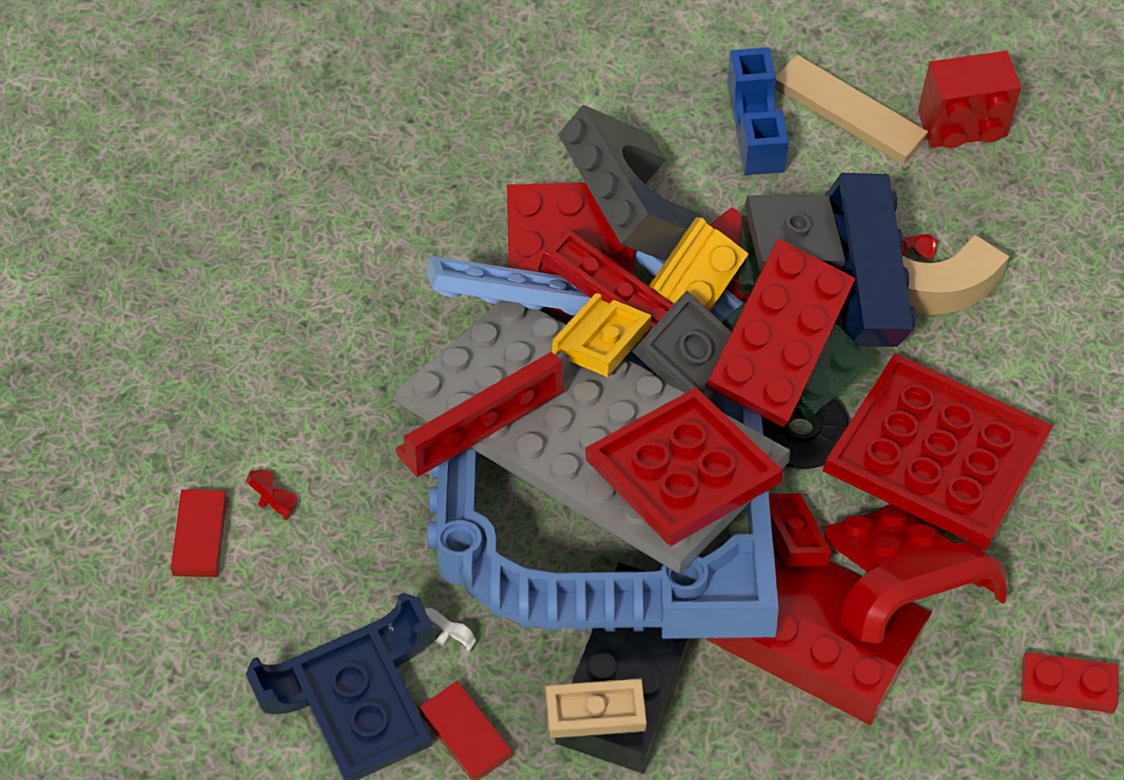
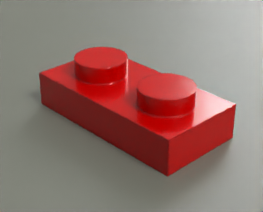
[768,493,832,567]
[1020,652,1118,713]

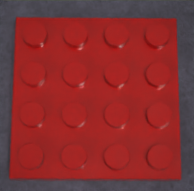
[823,353,1053,550]

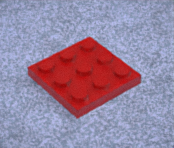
[507,183,635,276]
[585,387,783,547]

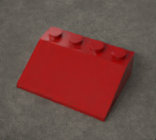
[707,540,931,726]

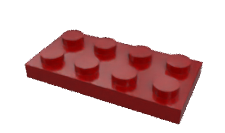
[705,238,856,427]

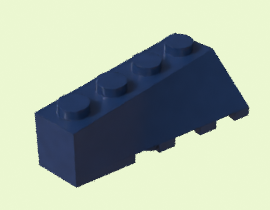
[825,172,916,347]

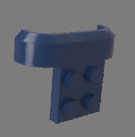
[246,593,434,780]

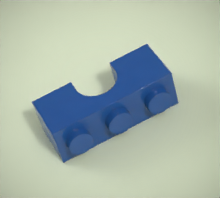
[727,47,789,175]

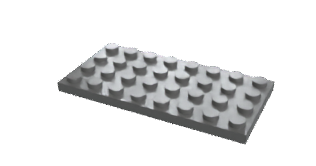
[396,301,790,574]

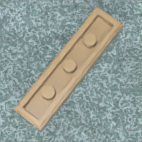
[775,54,928,165]

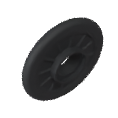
[761,386,849,469]

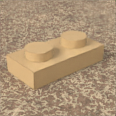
[545,679,646,738]

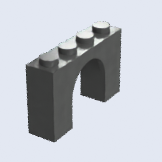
[558,105,702,261]

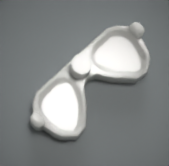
[425,608,477,652]

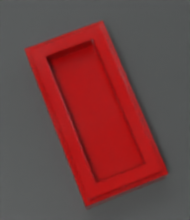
[171,489,227,577]
[419,681,512,780]

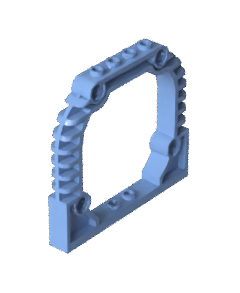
[428,348,778,639]

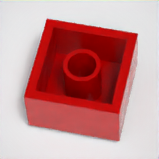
[918,50,1021,148]

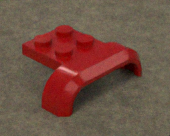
[825,505,1008,644]

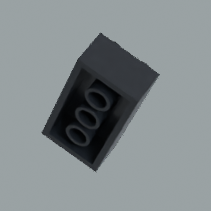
[555,562,693,774]

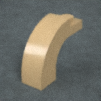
[902,234,1010,315]

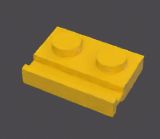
[649,217,749,311]
[552,293,652,377]

